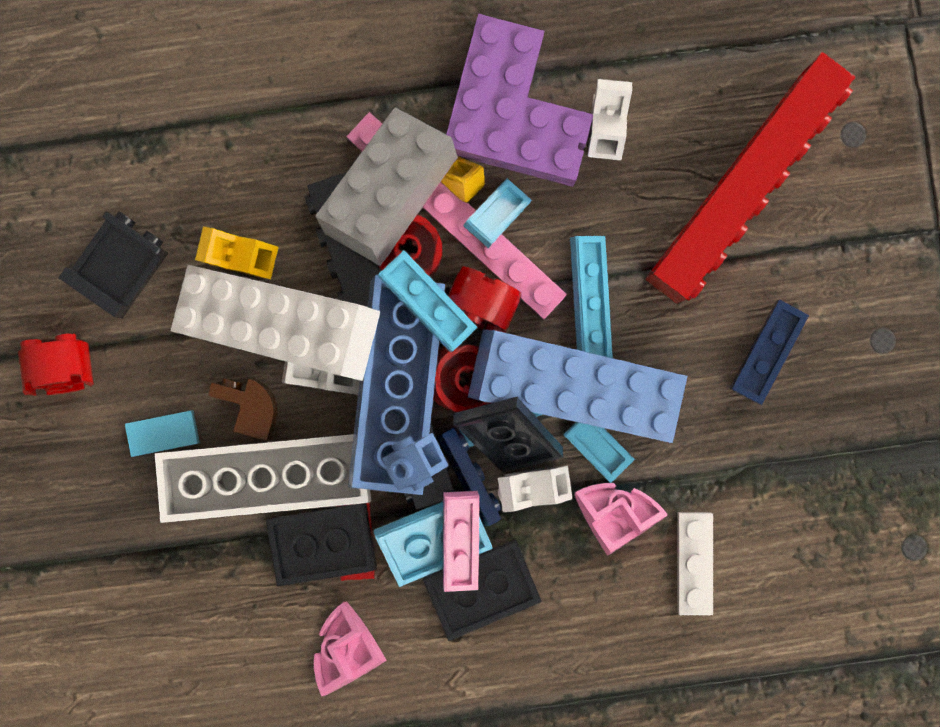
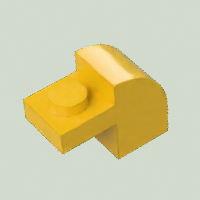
[195,226,279,280]

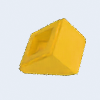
[441,156,485,203]

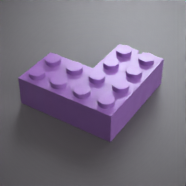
[446,14,593,187]

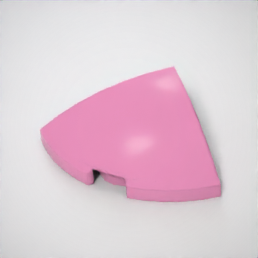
[574,483,667,556]
[314,602,386,696]

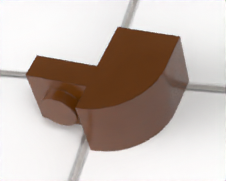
[208,378,278,441]

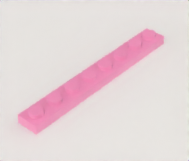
[346,112,567,320]

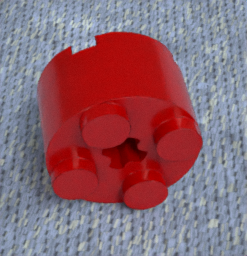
[377,215,443,278]
[448,266,522,333]
[18,334,94,396]
[433,344,490,412]

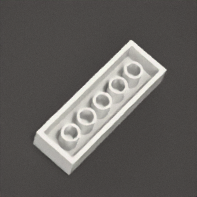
[171,265,380,381]
[155,434,371,523]

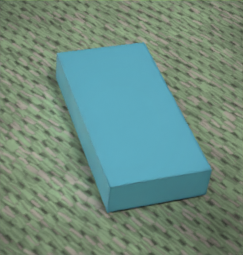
[463,178,532,248]
[125,410,200,457]
[563,422,635,483]

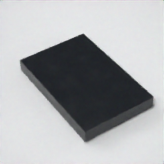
[453,397,563,472]
[266,503,377,587]
[423,538,542,641]

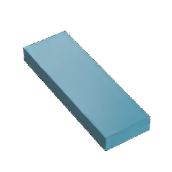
[377,250,477,353]

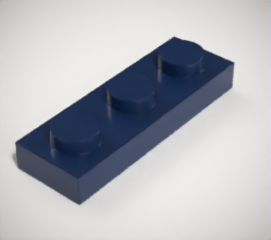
[730,299,809,405]
[436,428,501,526]

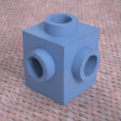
[382,433,449,491]

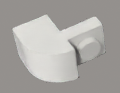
[588,79,632,160]
[282,361,360,395]
[498,466,572,512]

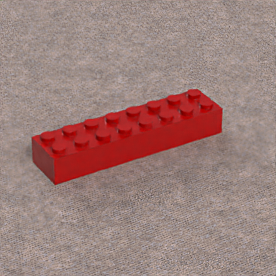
[645,52,855,303]

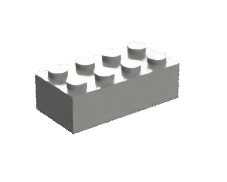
[315,107,458,266]

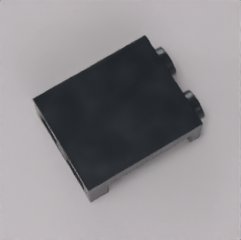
[58,211,168,319]

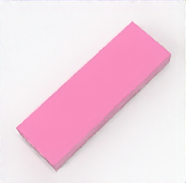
[443,491,479,592]

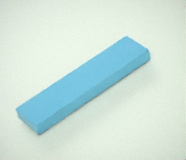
[570,236,613,358]

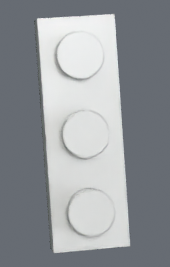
[677,512,713,615]

